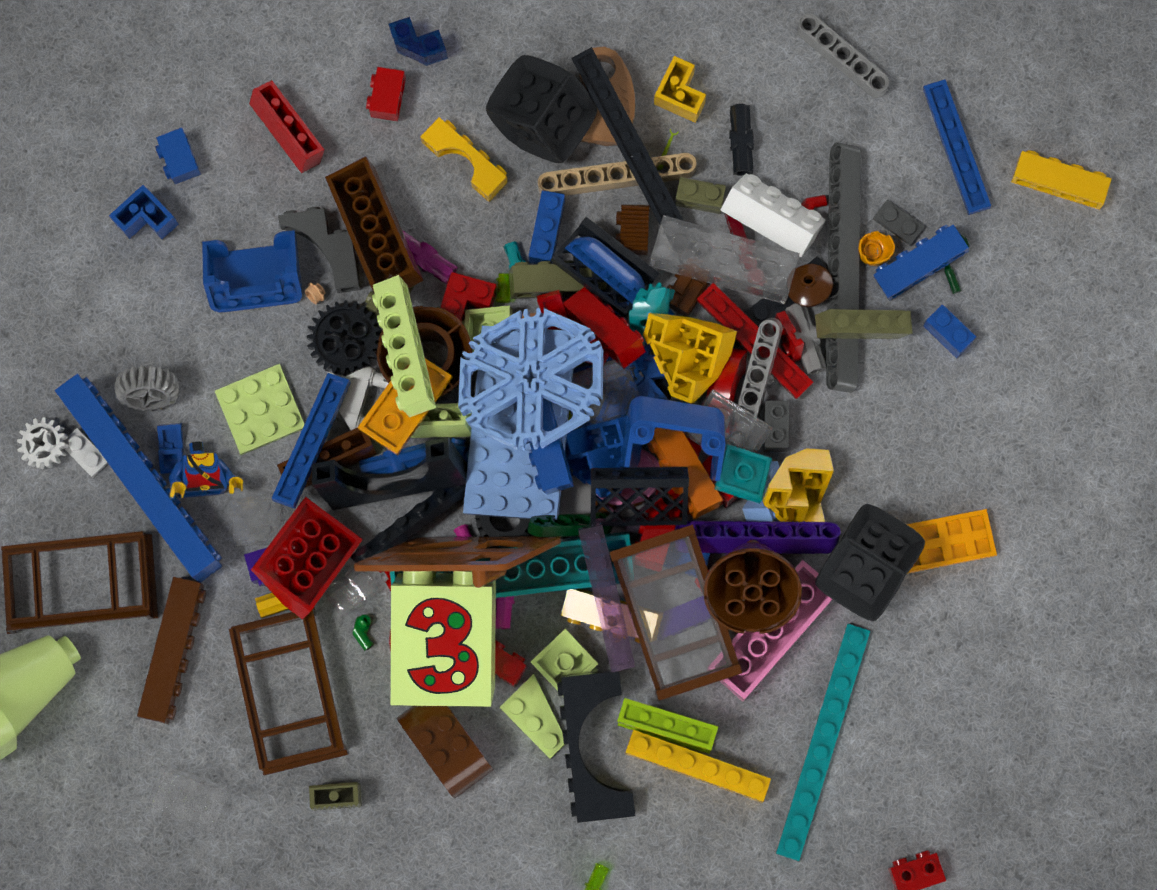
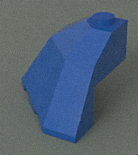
[565,415,642,498]

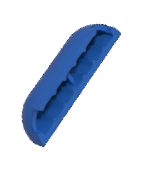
[565,237,645,304]

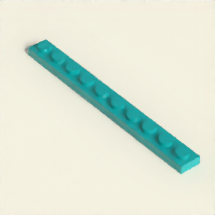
[776,624,870,861]

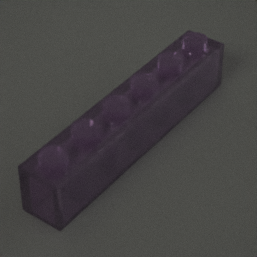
[578,523,635,672]

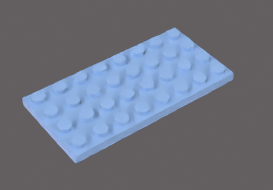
[463,326,575,520]

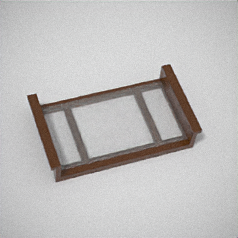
[609,524,742,701]

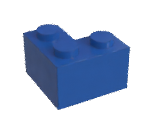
[109,185,179,239]

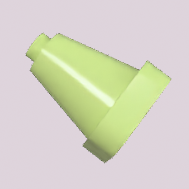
[0,635,81,760]

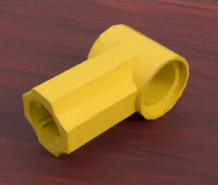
[255,593,289,618]

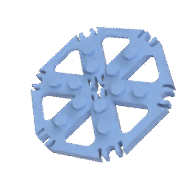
[458,308,603,451]

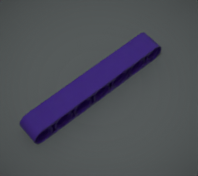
[674,521,841,554]

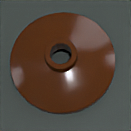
[786,264,833,307]

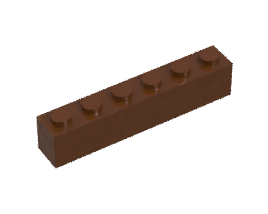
[137,577,206,725]

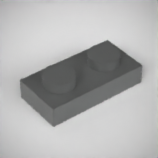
[873,200,925,246]

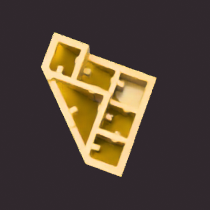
[643,313,737,404]
[763,448,834,522]

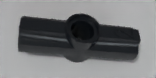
[729,104,754,176]

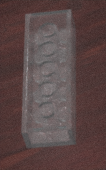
[650,215,800,304]

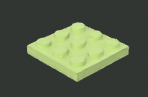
[215,364,305,455]

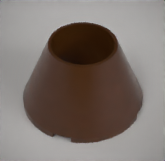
[377,306,472,397]

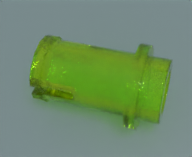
[495,273,511,303]
[584,863,610,890]

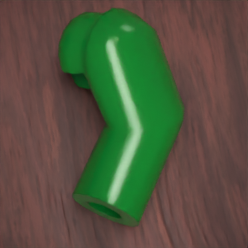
[352,614,374,651]

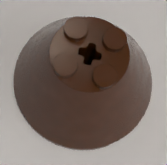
[703,540,802,634]

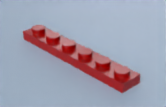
[696,283,813,399]

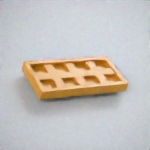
[907,509,997,574]

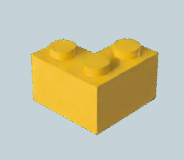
[654,56,706,123]

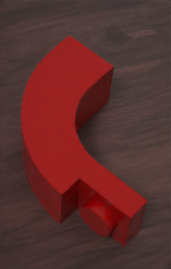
[705,348,747,433]

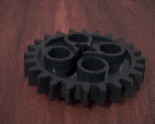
[307,300,382,376]

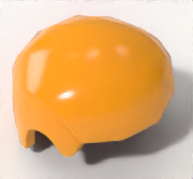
[858,231,895,267]

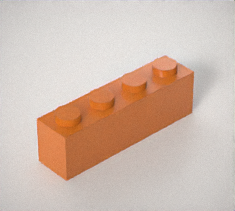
[647,427,723,519]

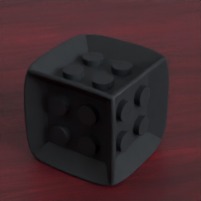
[486,55,598,163]
[815,504,925,621]

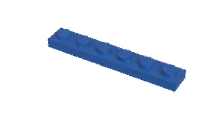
[923,79,991,215]
[272,373,351,509]

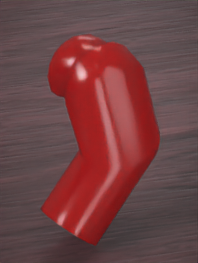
[801,195,827,210]

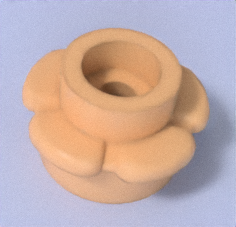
[304,283,326,304]

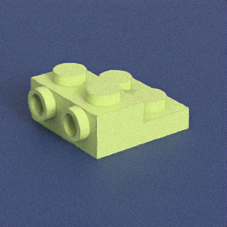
[462,305,513,352]
[530,628,598,691]

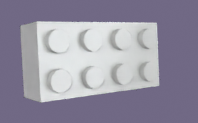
[721,173,826,257]

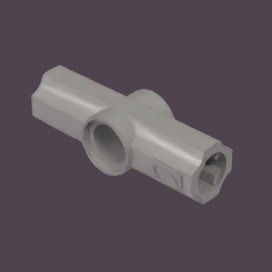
[785,304,827,375]

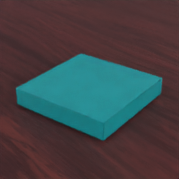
[714,444,772,504]

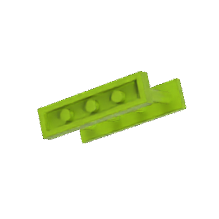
[617,698,718,754]

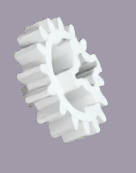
[17,417,69,469]

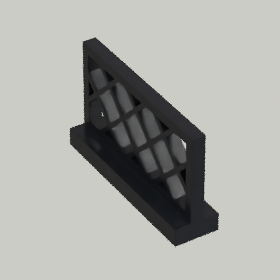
[550,217,660,318]
[590,467,689,526]

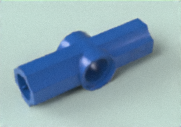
[359,443,426,474]

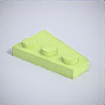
[500,674,565,759]

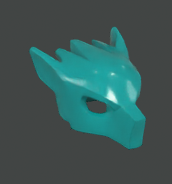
[629,282,675,346]

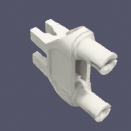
[327,366,389,430]

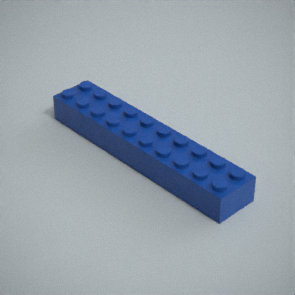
[54,373,222,583]

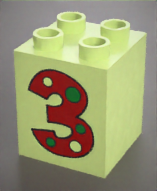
[390,571,496,707]

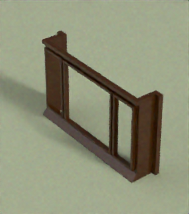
[1,531,158,634]
[229,607,348,776]

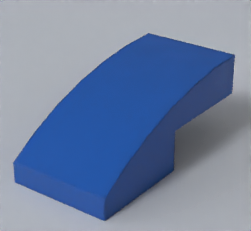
[157,423,184,474]

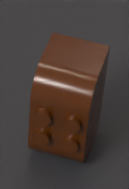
[396,706,493,798]

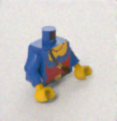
[169,441,243,498]

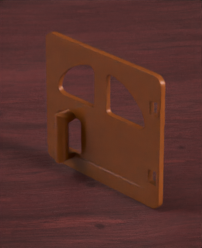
[354,536,561,588]

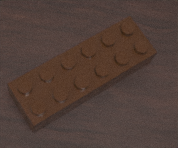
[325,156,424,292]

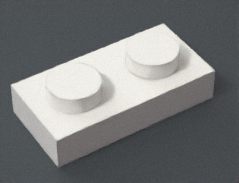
[64,428,108,478]

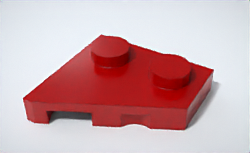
[773,311,804,362]

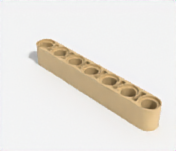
[538,153,696,196]

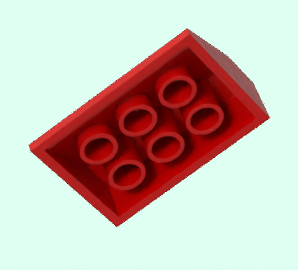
[251,496,363,619]

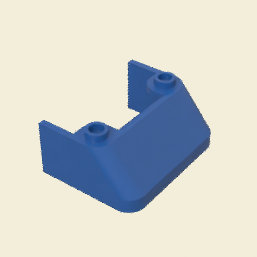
[620,396,725,481]

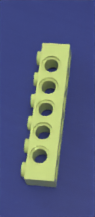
[372,275,436,417]

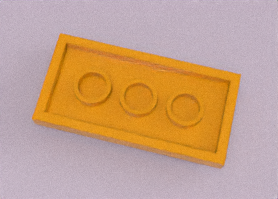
[358,358,452,456]

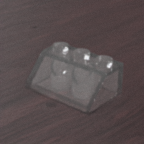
[569,360,640,429]
[684,390,773,453]

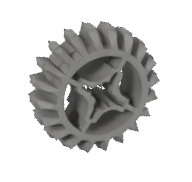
[115,365,179,411]

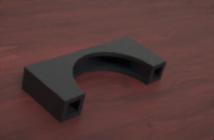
[312,437,467,510]
[557,669,635,823]

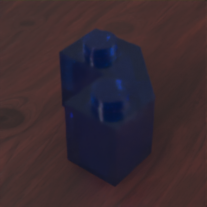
[388,16,448,66]

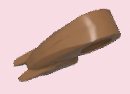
[579,47,635,146]

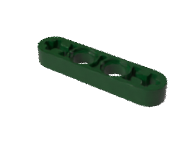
[527,513,613,537]

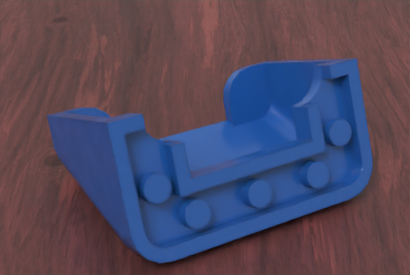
[202,230,302,312]

